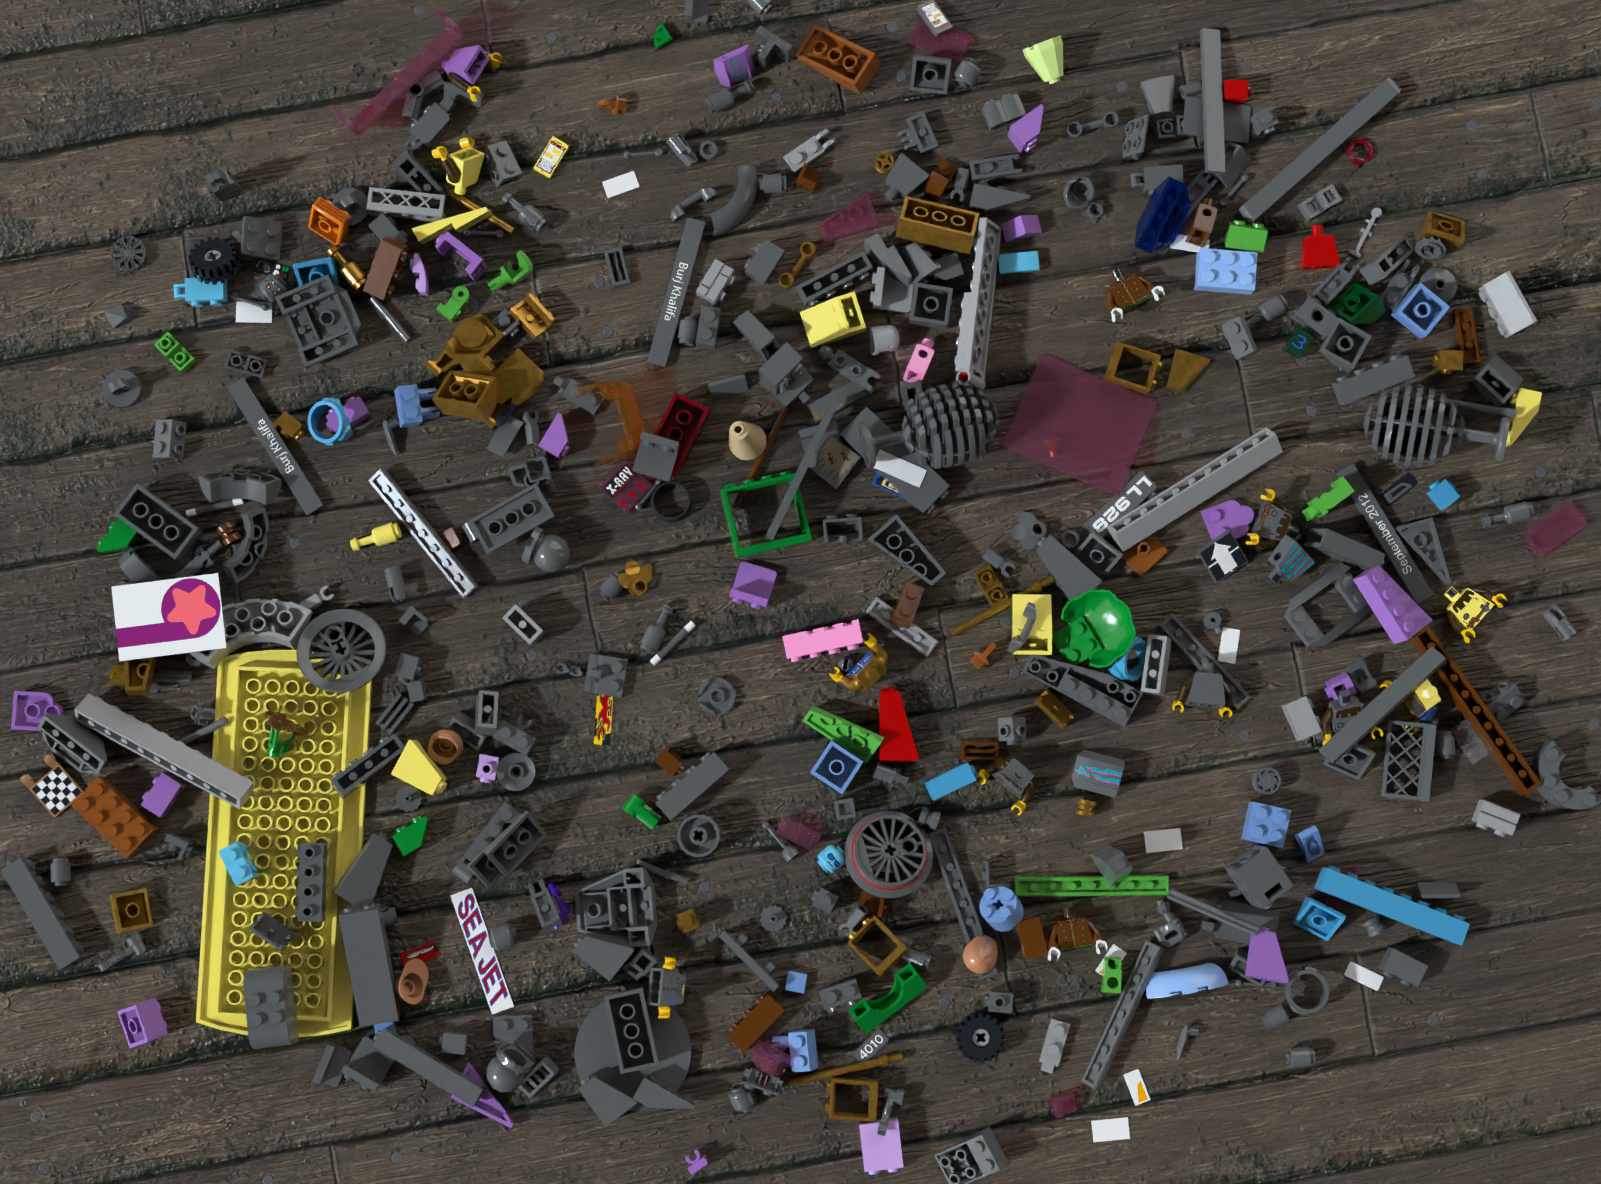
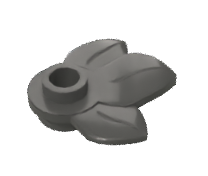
[1009,512,1047,550]

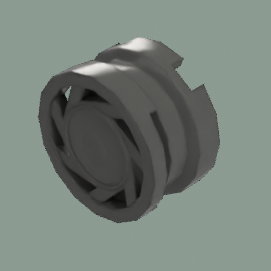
[1252,767,1281,794]

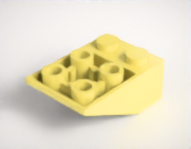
[800,291,866,348]
[1012,594,1052,655]

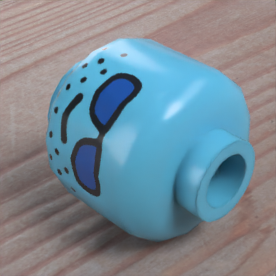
[817,845,845,873]

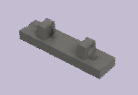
[719,929,779,992]

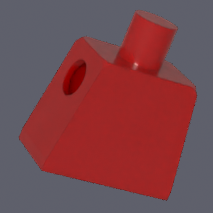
[1300,225,1340,270]

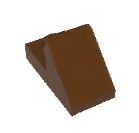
[922,159,958,201]

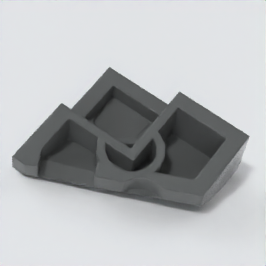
[1140,75,1175,121]

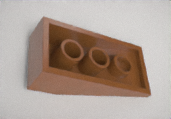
[795,25,881,95]

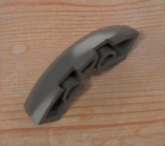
[711,165,758,236]
[199,469,281,505]
[221,507,269,584]

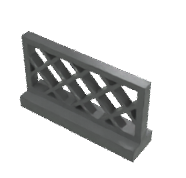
[1381,720,1436,802]

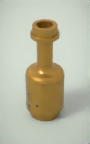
[327,245,368,291]

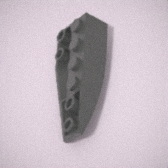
[1022,655,1143,727]

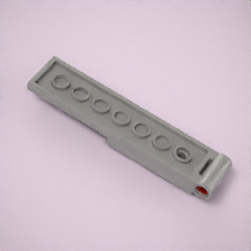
[955,218,1002,391]

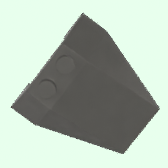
[574,867,657,947]

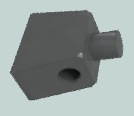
[884,153,929,202]

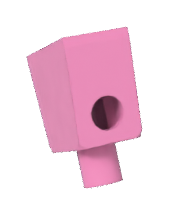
[903,338,935,384]

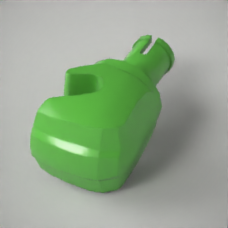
[487,250,533,293]

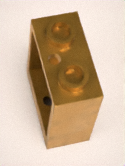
[1104,341,1162,395]
[847,915,909,977]
[825,1077,878,1122]

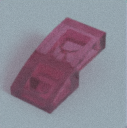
[776,816,822,852]

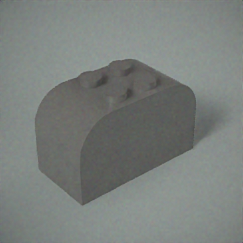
[244,963,299,1049]

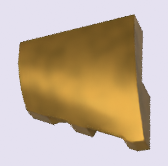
[1165,349,1210,393]

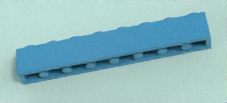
[1314,865,1470,946]

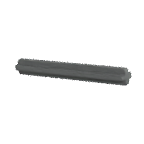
[1167,889,1260,936]

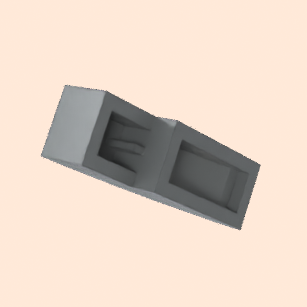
[864,233,912,286]

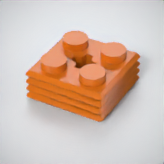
[308,197,351,247]

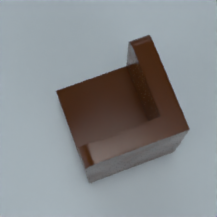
[796,162,822,194]

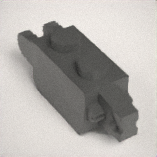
[404,97,456,154]

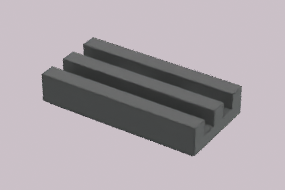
[604,246,631,288]
[375,693,415,735]

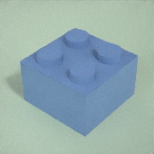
[1391,283,1450,339]
[810,741,863,794]
[1241,801,1291,848]

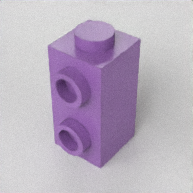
[326,397,371,433]

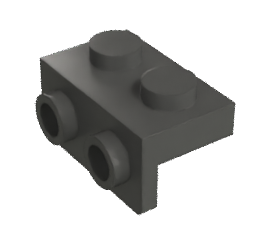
[482,140,523,187]
[1221,315,1258,360]
[153,419,186,460]
[1481,679,1526,723]

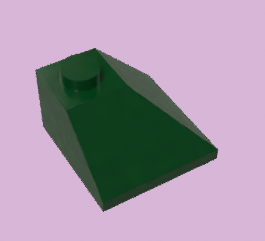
[1327,282,1386,324]

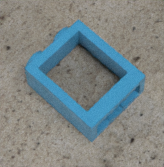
[924,763,978,800]

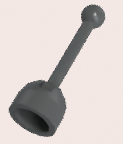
[762,821,799,862]

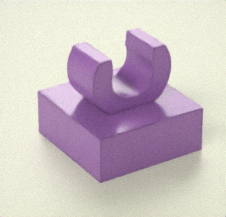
[685,1149,709,1175]

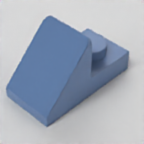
[1294,825,1325,862]

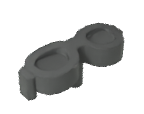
[553,663,583,677]

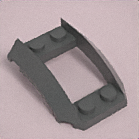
[1284,562,1372,647]

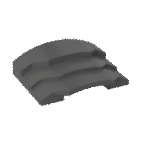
[275,275,361,368]

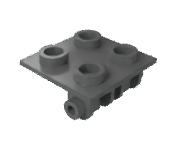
[1122,114,1149,160]
[741,1067,783,1097]

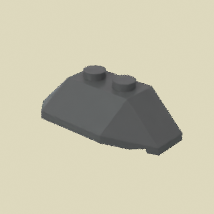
[37,713,107,775]

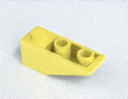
[1506,388,1542,447]

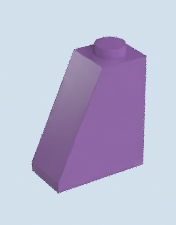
[1245,927,1289,984]

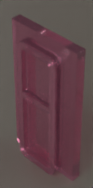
[909,16,973,63]
[1523,500,1588,557]

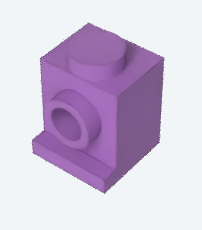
[1324,671,1357,700]

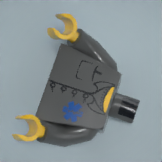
[647,956,690,1018]

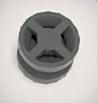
[1361,913,1386,937]

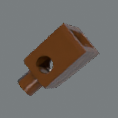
[1185,198,1218,248]

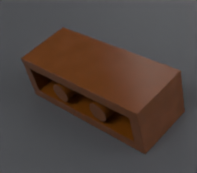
[363,236,408,300]
[727,993,785,1053]

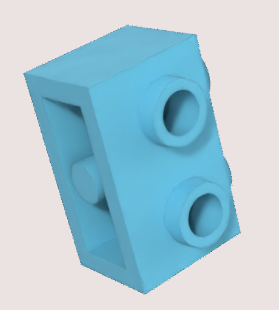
[218,842,258,886]

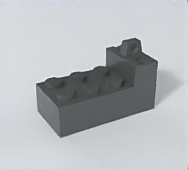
[759,342,814,408]

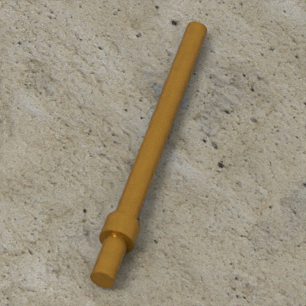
[951,575,1055,637]
[788,1053,903,1087]

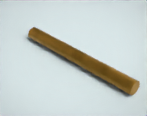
[447,189,515,234]

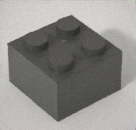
[909,282,953,330]

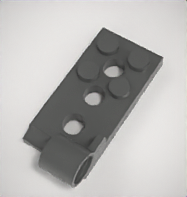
[462,483,555,554]

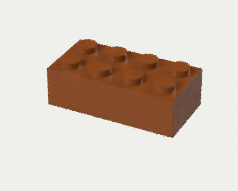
[71,777,159,858]

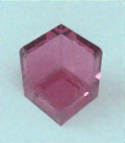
[1050,1091,1077,1119]

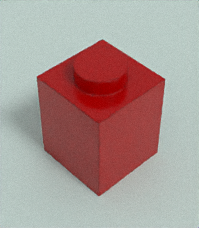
[1222,80,1251,104]

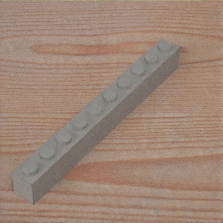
[1107,427,1283,552]
[75,694,254,809]

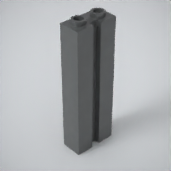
[840,407,950,515]
[339,902,401,1027]

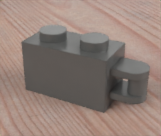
[1130,165,1184,196]

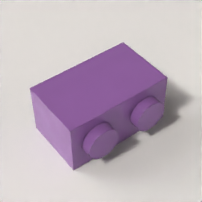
[141,772,186,817]

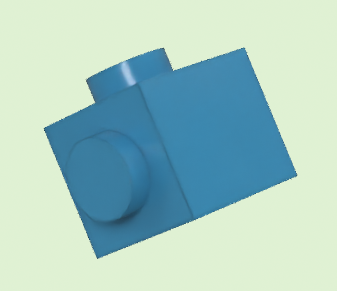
[1426,479,1460,511]

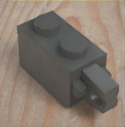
[205,167,242,202]

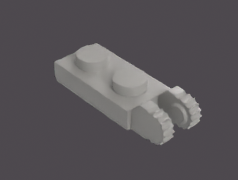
[783,129,837,173]

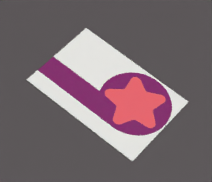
[111,573,226,661]

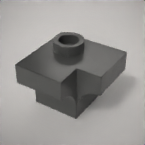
[622,946,663,980]

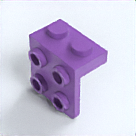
[729,562,777,610]

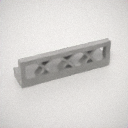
[366,187,446,222]

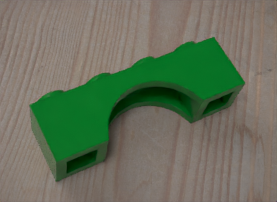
[848,963,928,1035]

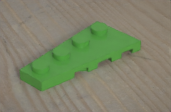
[803,706,884,764]

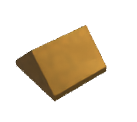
[1420,210,1465,249]
[110,888,153,933]

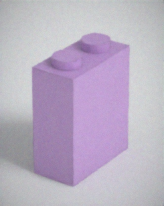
[859,1118,904,1175]

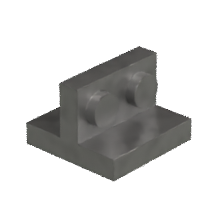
[756,26,792,70]

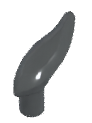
[383,419,399,455]
[1177,1024,1199,1060]

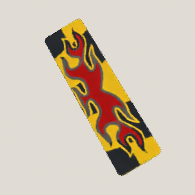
[594,694,613,745]

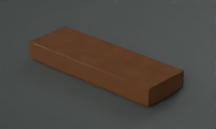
[1452,307,1481,366]

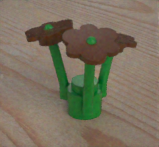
[263,711,308,758]

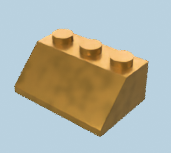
[432,370,497,421]

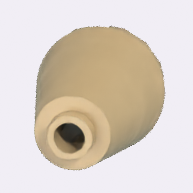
[729,421,766,460]

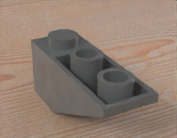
[968,182,1030,214]
[633,1075,696,1109]

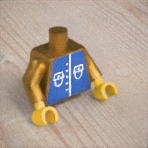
[829,633,888,692]

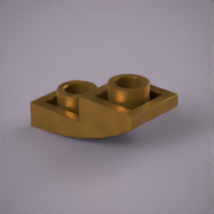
[972,564,1009,608]

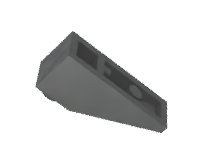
[393,149,447,208]
[1359,234,1415,285]

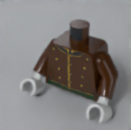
[1105,268,1165,322]
[1048,906,1108,961]

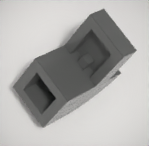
[118,548,160,584]

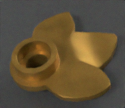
[618,559,652,596]

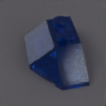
[1134,176,1191,254]

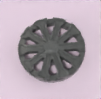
[110,236,147,272]

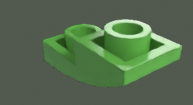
[154,332,197,374]

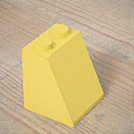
[391,739,447,796]

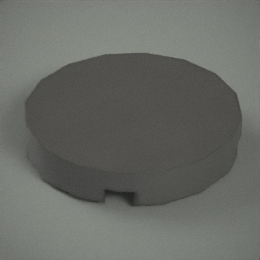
[698,678,736,716]

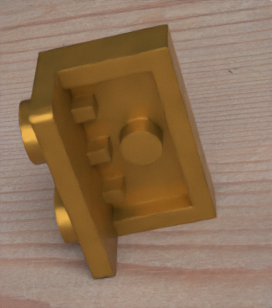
[509,292,555,340]

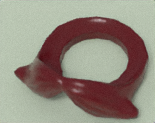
[1346,139,1373,168]

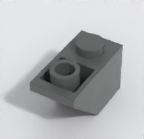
[930,252,964,284]

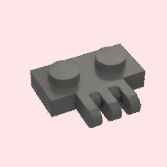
[898,112,938,155]

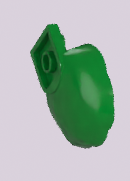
[1052,589,1136,668]

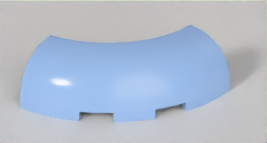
[1146,963,1228,999]

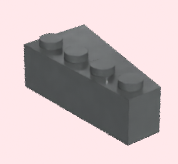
[867,514,947,586]

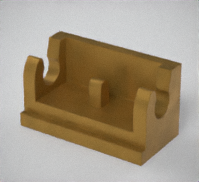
[1034,688,1074,729]

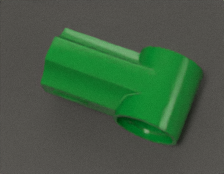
[622,793,662,830]

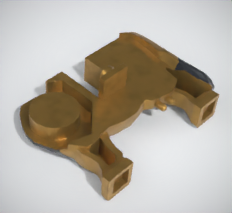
[424,315,545,431]

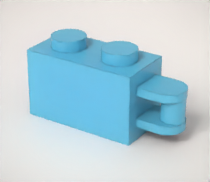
[174,278,228,307]

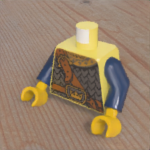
[1380,678,1441,735]

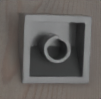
[1319,317,1372,373]

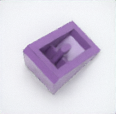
[1001,215,1042,243]

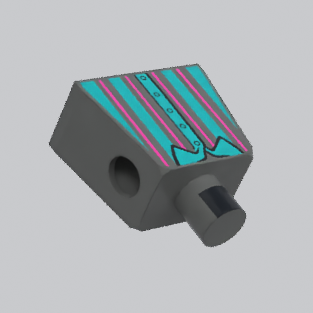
[1267,535,1315,583]

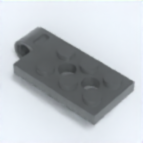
[452,802,522,884]

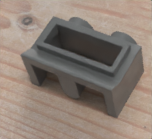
[823,514,863,544]

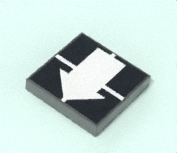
[1196,530,1248,583]

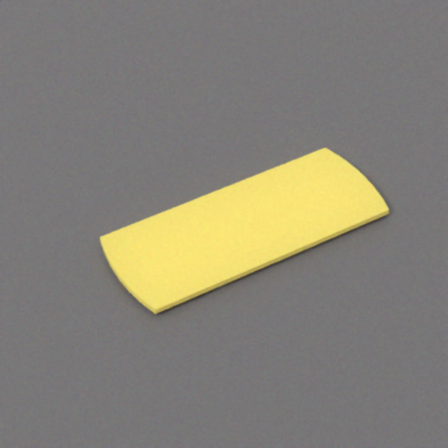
[196,650,372,1037]

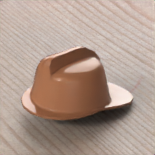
[395,959,429,1005]

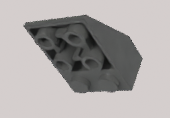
[934,1127,1008,1184]

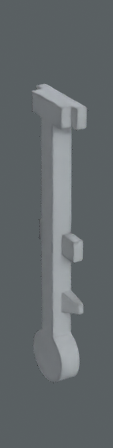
[1348,208,1382,259]

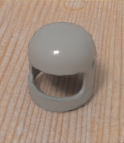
[869,325,900,356]

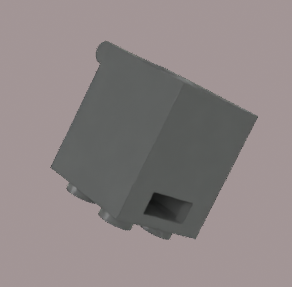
[1224,845,1293,909]

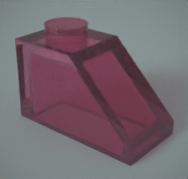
[750,1038,790,1077]

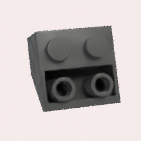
[1469,354,1523,407]

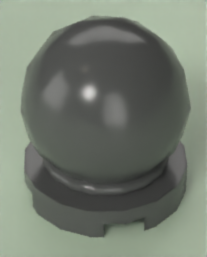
[522,526,570,573]
[486,1041,534,1092]

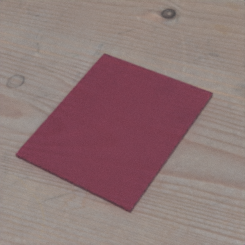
[1002,353,1157,497]

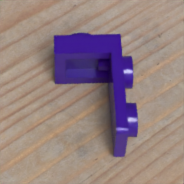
[548,882,571,930]

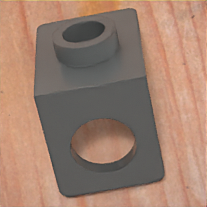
[981,861,1009,888]

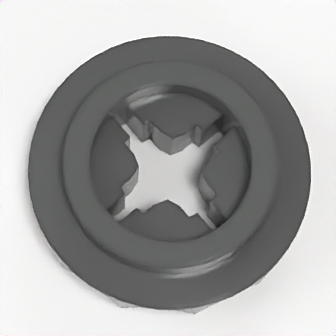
[1415,236,1446,259]

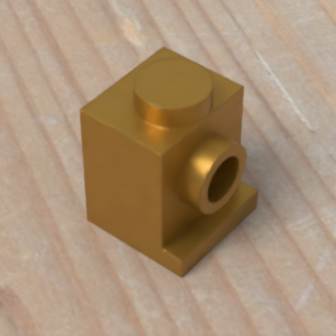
[273,411,306,441]
[675,908,700,933]

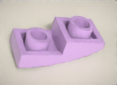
[410,253,429,296]

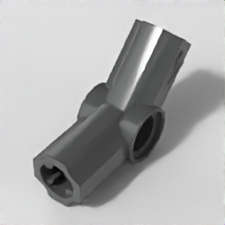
[401,69,444,121]

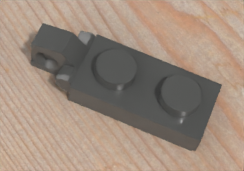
[553,376,605,416]

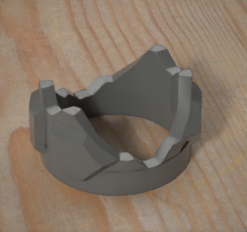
[1284,966,1329,1015]

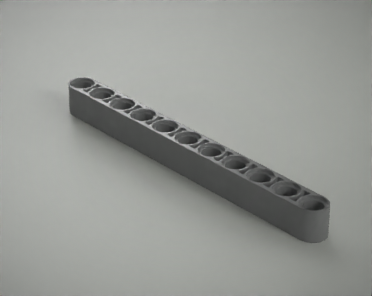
[1237,76,1402,225]

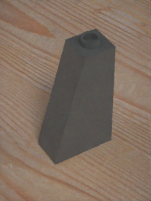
[1303,529,1385,570]
[1036,535,1102,601]
[332,833,392,909]

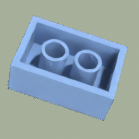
[1194,248,1258,295]

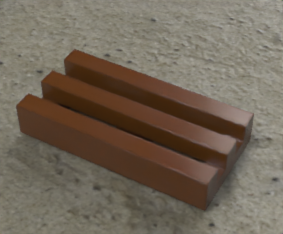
[960,741,999,761]

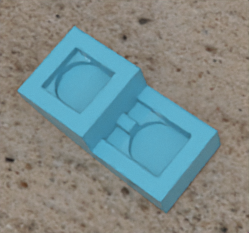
[998,251,1040,275]

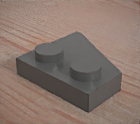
[493,1014,534,1053]

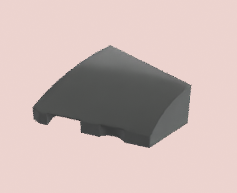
[898,242,941,286]
[507,454,556,492]

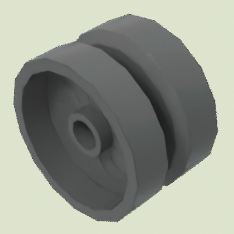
[677,814,720,857]

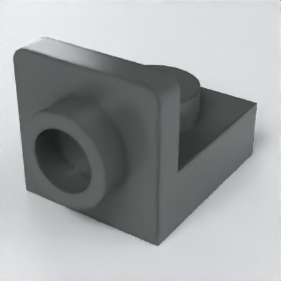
[492,309,522,339]
[164,833,193,860]

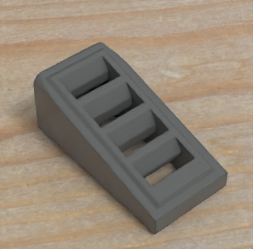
[519,1056,559,1099]

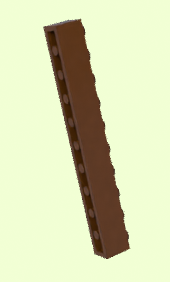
[1408,625,1542,795]

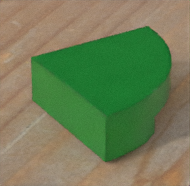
[654,23,673,50]

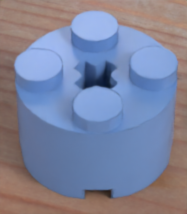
[980,886,1024,932]

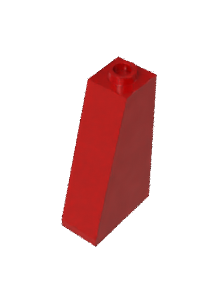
[879,687,918,761]

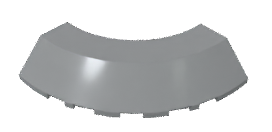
[189,598,312,669]

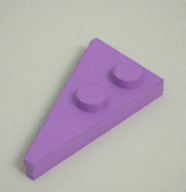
[450,1063,514,1128]

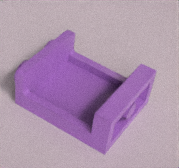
[435,232,488,282]

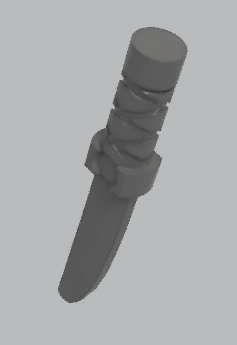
[637,859,689,885]

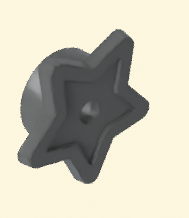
[1082,201,1107,224]

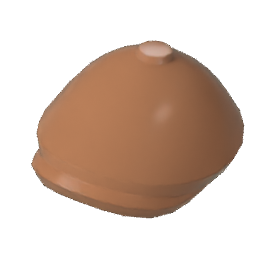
[428,729,463,765]
[963,935,998,974]

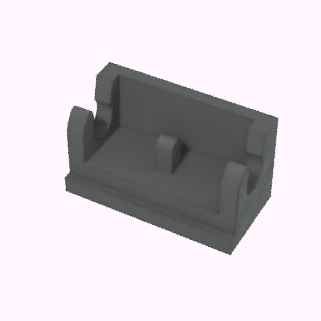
[248,911,296,951]

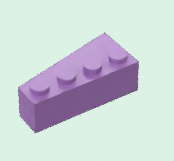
[1353,565,1433,644]

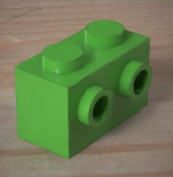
[1224,220,1268,254]

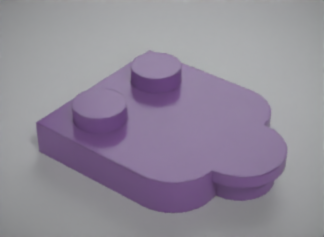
[1201,500,1254,540]
[11,691,63,731]

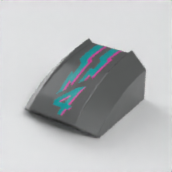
[1072,750,1125,798]

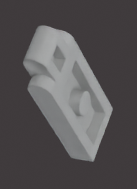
[1039,1018,1070,1074]

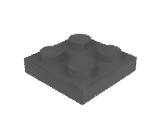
[240,216,283,261]

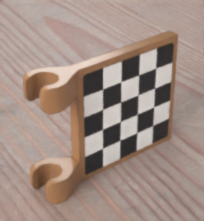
[20,754,84,818]

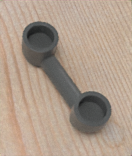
[1066,112,1119,138]
[670,188,718,222]
[1007,602,1036,653]

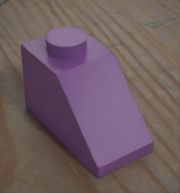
[538,413,570,459]

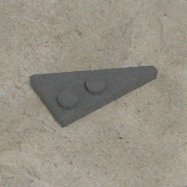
[1395,517,1451,583]

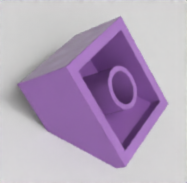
[1007,104,1044,154]
[117,997,168,1048]

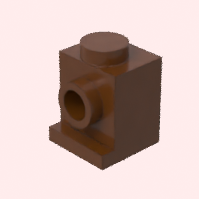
[655,747,686,776]

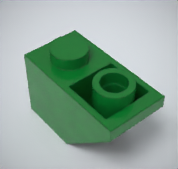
[96,518,141,554]
[392,815,430,856]

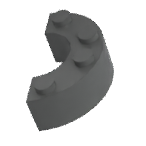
[1532,740,1601,810]

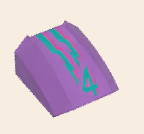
[713,44,755,88]

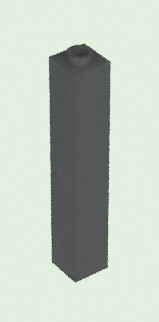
[373,1028,486,1107]

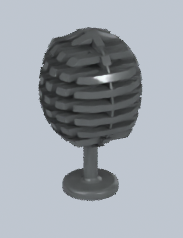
[857,382,999,469]
[1363,385,1510,468]

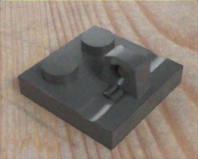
[584,654,628,698]

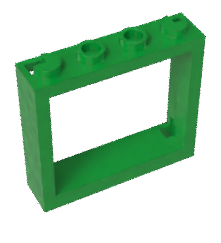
[720,471,812,558]

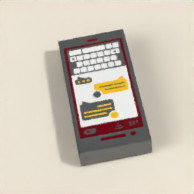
[916,0,953,38]

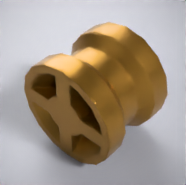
[875,152,894,175]
[1075,799,1096,817]

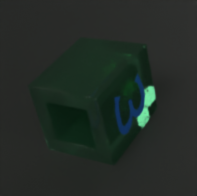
[1282,327,1314,359]

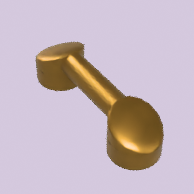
[778,242,816,289]

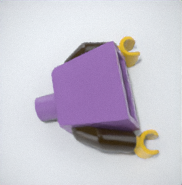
[442,45,502,102]

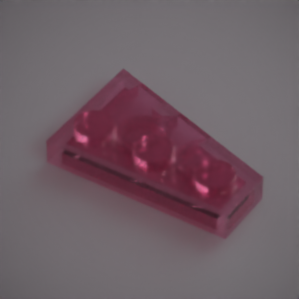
[819,191,879,243]

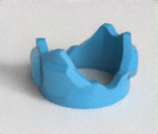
[308,397,353,446]
[1107,636,1147,682]

